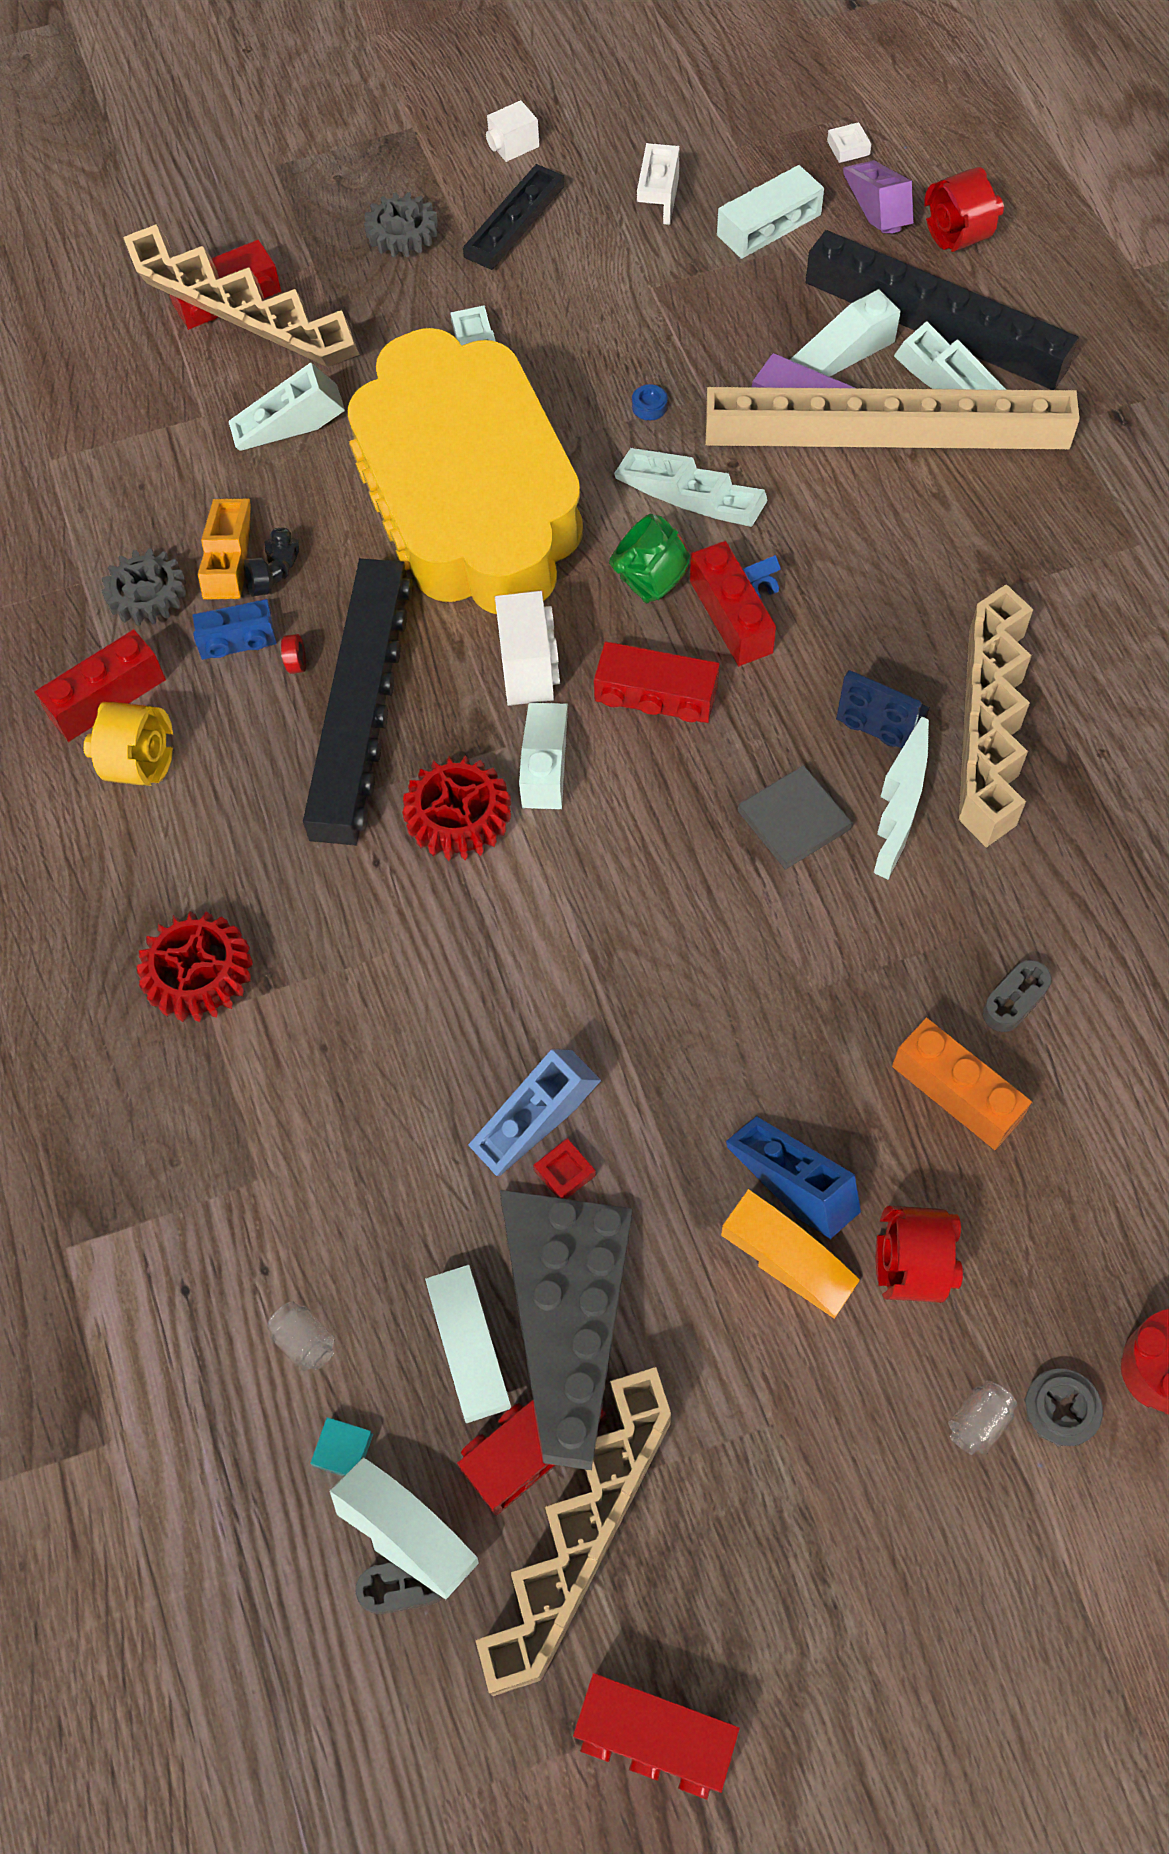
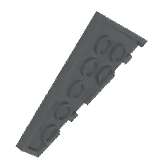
[500,1190,633,1470]

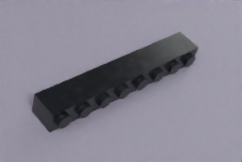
[805,230,1079,390]
[303,558,413,846]

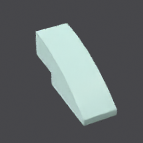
[894,322,1006,390]
[425,1265,511,1423]
[330,1458,479,1599]

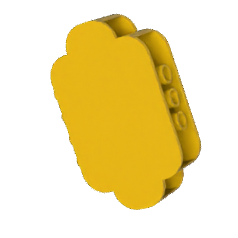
[348,328,583,614]

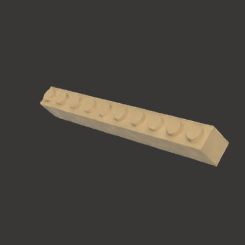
[705,387,1080,449]

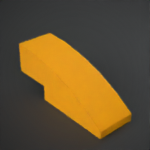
[198,498,251,599]
[721,1189,860,1319]

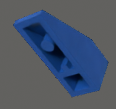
[726,1116,861,1239]

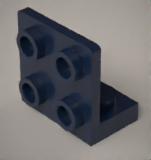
[836,670,930,749]

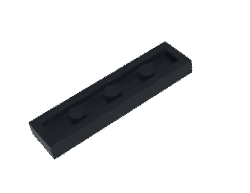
[463,164,564,270]

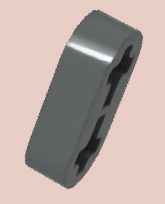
[983,960,1051,1032]
[356,1563,443,1614]

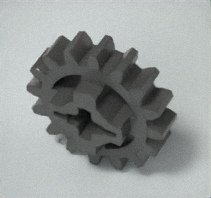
[364,192,438,257]
[101,548,186,626]

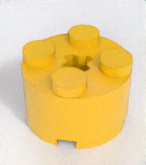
[83,702,173,786]

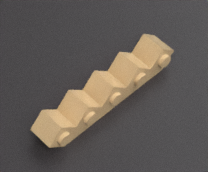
[123,224,360,367]
[959,584,1033,848]
[475,1367,671,1696]

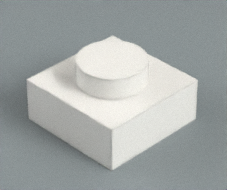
[827,122,871,163]

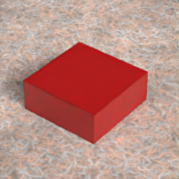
[533,1138,596,1199]

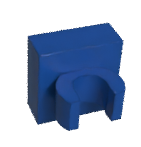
[743,555,781,599]

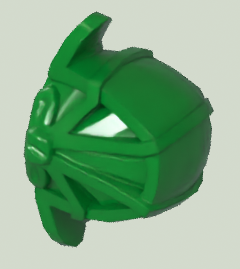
[609,514,690,604]

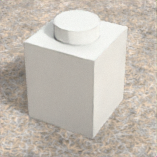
[486,100,539,162]

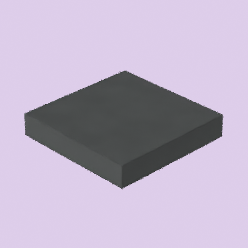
[738,765,852,870]

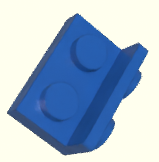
[192,599,277,660]

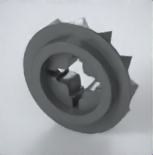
[1024,1369,1103,1447]

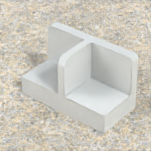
[637,143,680,225]

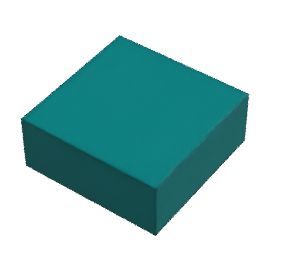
[310,1417,373,1476]

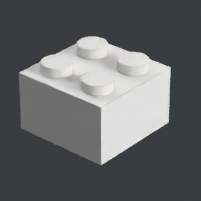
[495,591,560,706]

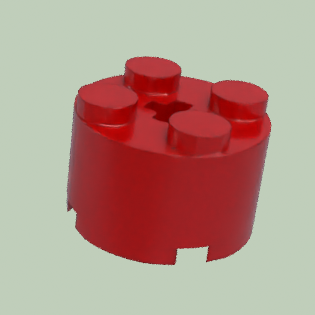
[924,167,1004,252]
[875,1205,963,1303]
[1121,1309,1169,1415]

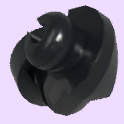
[244,527,299,597]

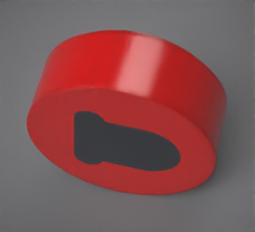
[281,634,306,674]

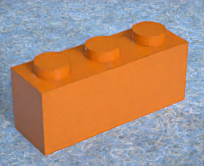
[892,1017,1032,1150]

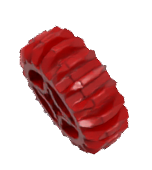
[402,755,512,861]
[136,911,253,1022]

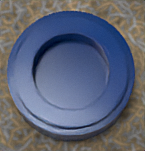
[632,384,668,420]

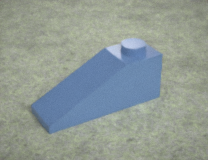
[468,1049,601,1176]

